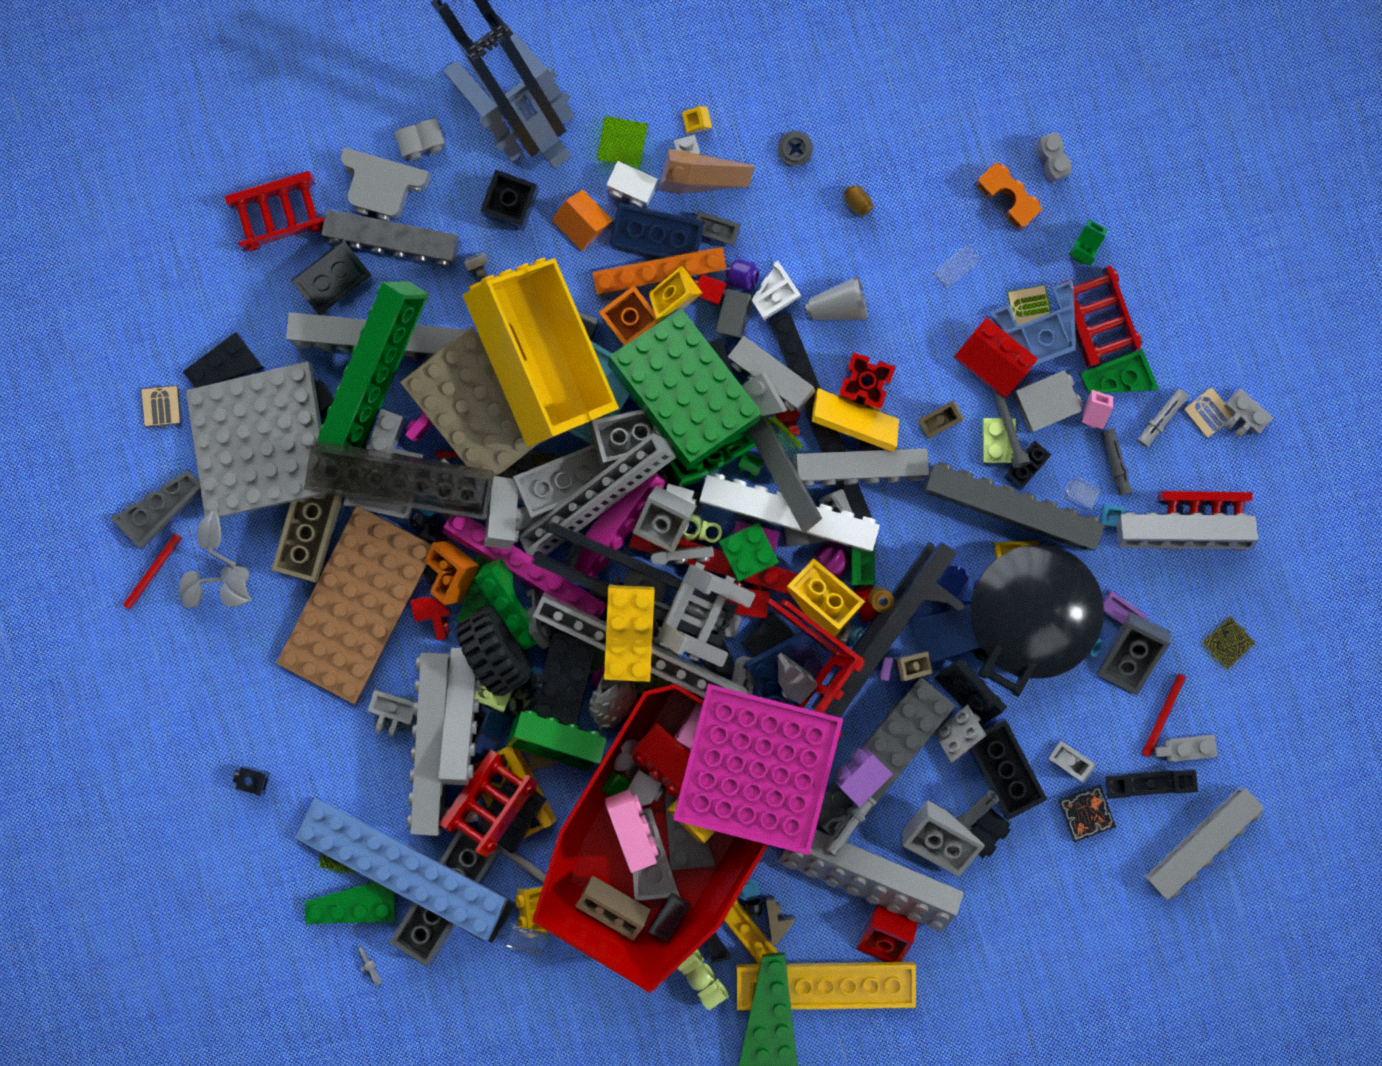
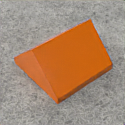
[551,190,614,251]

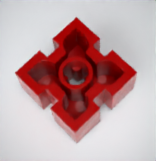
[837,352,896,411]

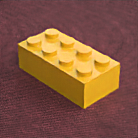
[604,585,655,682]

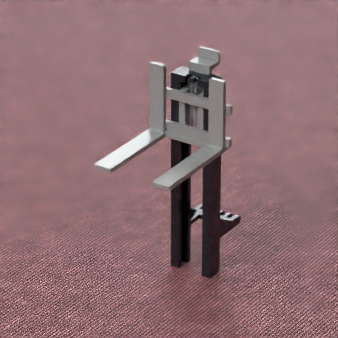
[531,520,755,667]

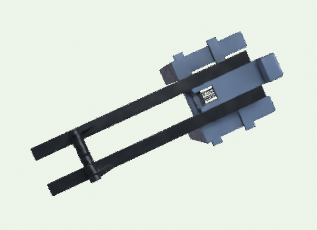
[430,0,574,169]

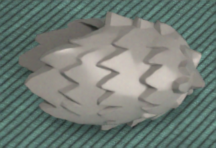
[588,675,638,731]

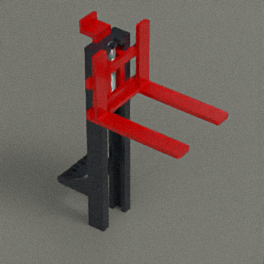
[764,542,964,740]

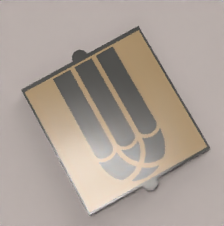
[141,385,182,428]

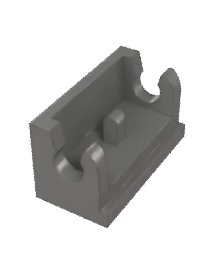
[716,289,753,340]

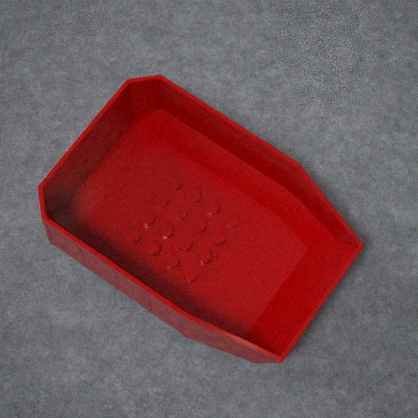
[532,684,768,993]

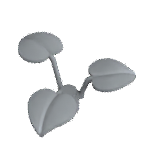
[178,510,251,608]

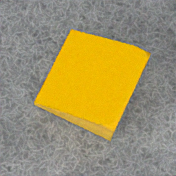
[682,106,712,134]

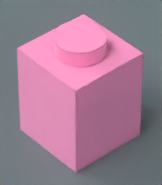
[1082,390,1113,429]

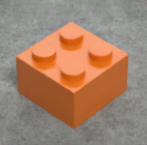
[599,286,660,346]

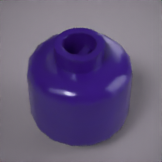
[726,259,760,290]

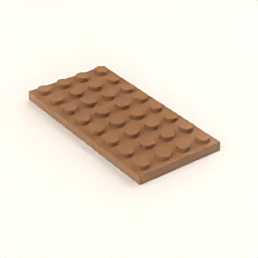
[276,506,432,704]

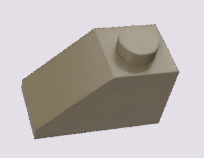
[894,651,933,681]

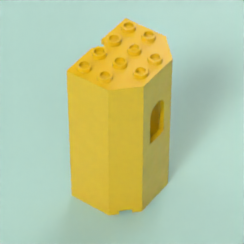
[462,257,619,447]

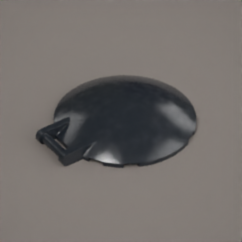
[971,544,1104,697]

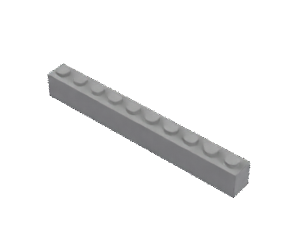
[533,592,747,698]

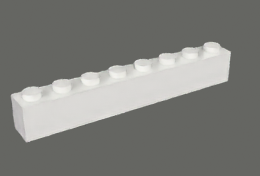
[699,473,880,552]

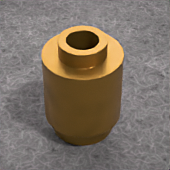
[843,184,875,218]
[868,587,894,613]

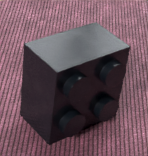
[480,169,539,231]

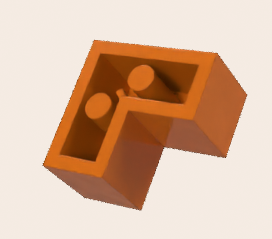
[424,541,479,605]

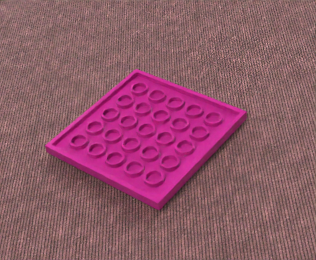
[673,684,843,855]

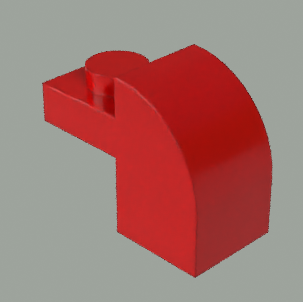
[411,597,452,640]

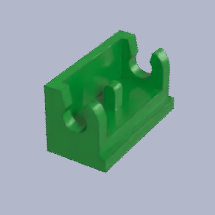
[850,544,875,585]

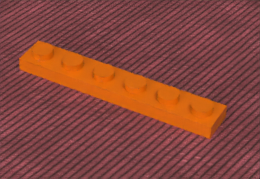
[592,246,727,294]

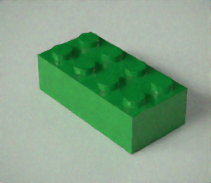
[506,710,607,772]

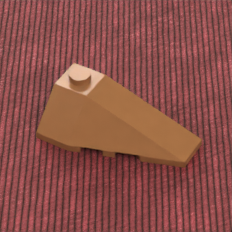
[659,149,754,194]

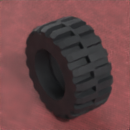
[456,607,532,696]

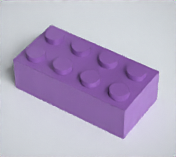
[833,747,893,807]

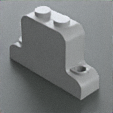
[341,147,431,221]

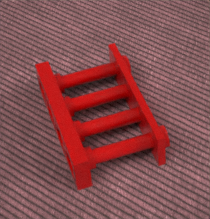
[224,171,325,252]
[1060,265,1142,368]
[1158,491,1253,550]
[439,750,539,858]

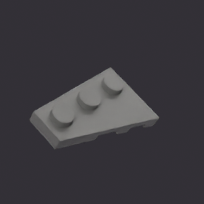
[741,372,787,416]

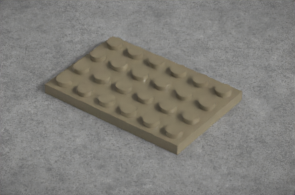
[399,326,539,487]

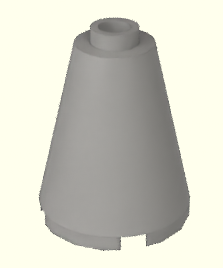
[806,276,868,321]

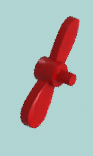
[434,450,459,460]

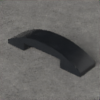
[1105,769,1198,799]

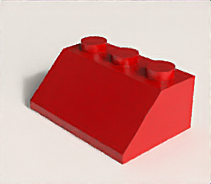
[953,317,1038,399]
[629,723,690,799]

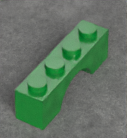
[474,558,538,650]

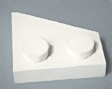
[752,261,801,320]

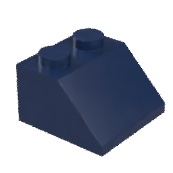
[472,703,510,756]

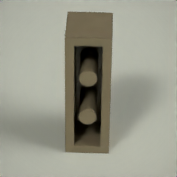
[575,875,651,941]

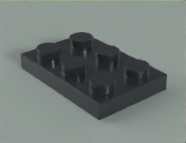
[291,239,372,315]
[934,658,1007,725]
[477,779,547,854]

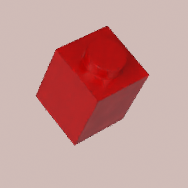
[694,274,727,307]

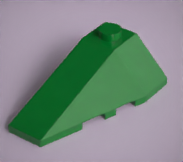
[666,432,756,488]

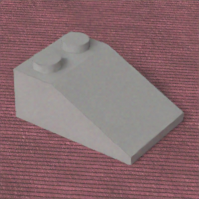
[903,800,984,877]

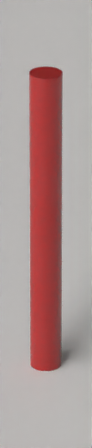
[123,533,182,610]
[1141,673,1186,758]

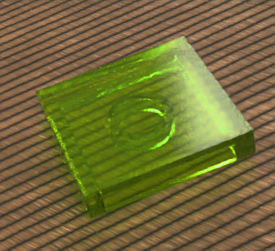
[597,116,648,168]

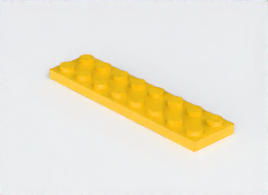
[737,962,916,1010]

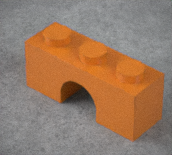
[974,162,1042,232]

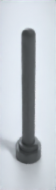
[992,389,1030,468]

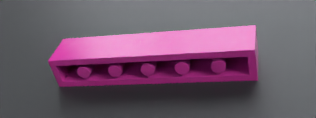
[574,472,668,584]

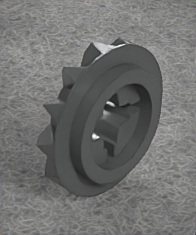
[778,131,813,166]

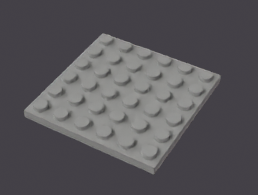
[186,361,332,518]

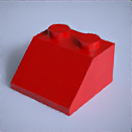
[857,905,918,962]

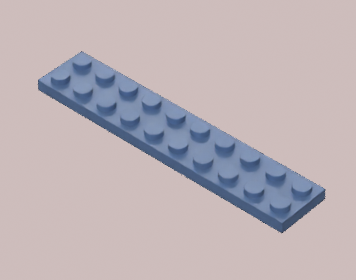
[295,798,508,941]

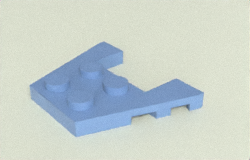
[990,280,1076,366]

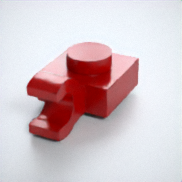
[776,400,801,437]

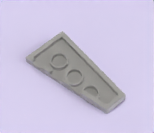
[633,807,680,900]

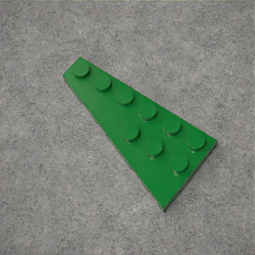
[738,952,798,1066]

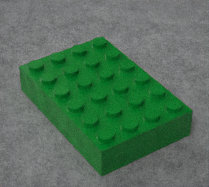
[608,308,762,470]

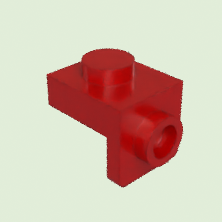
[853,585,878,624]

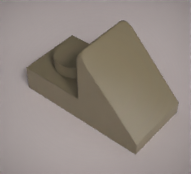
[918,400,965,439]
[765,896,796,945]

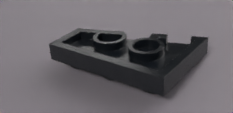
[183,332,264,388]

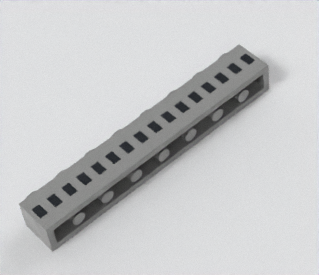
[519,433,676,556]

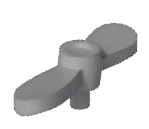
[359,946,381,986]

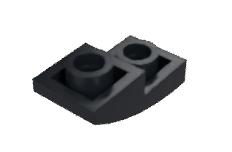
[1004,441,1052,490]

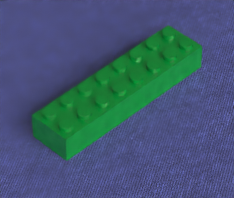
[316,281,429,456]

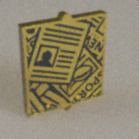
[1202,616,1255,669]

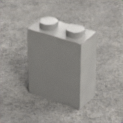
[1012,370,1083,433]

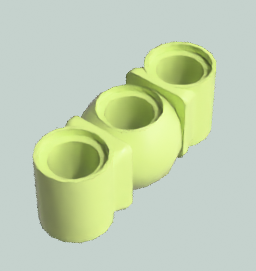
[681,514,722,543]
[678,949,729,1010]

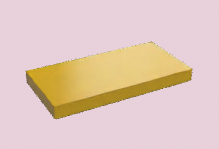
[812,388,899,452]

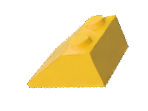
[786,559,865,637]

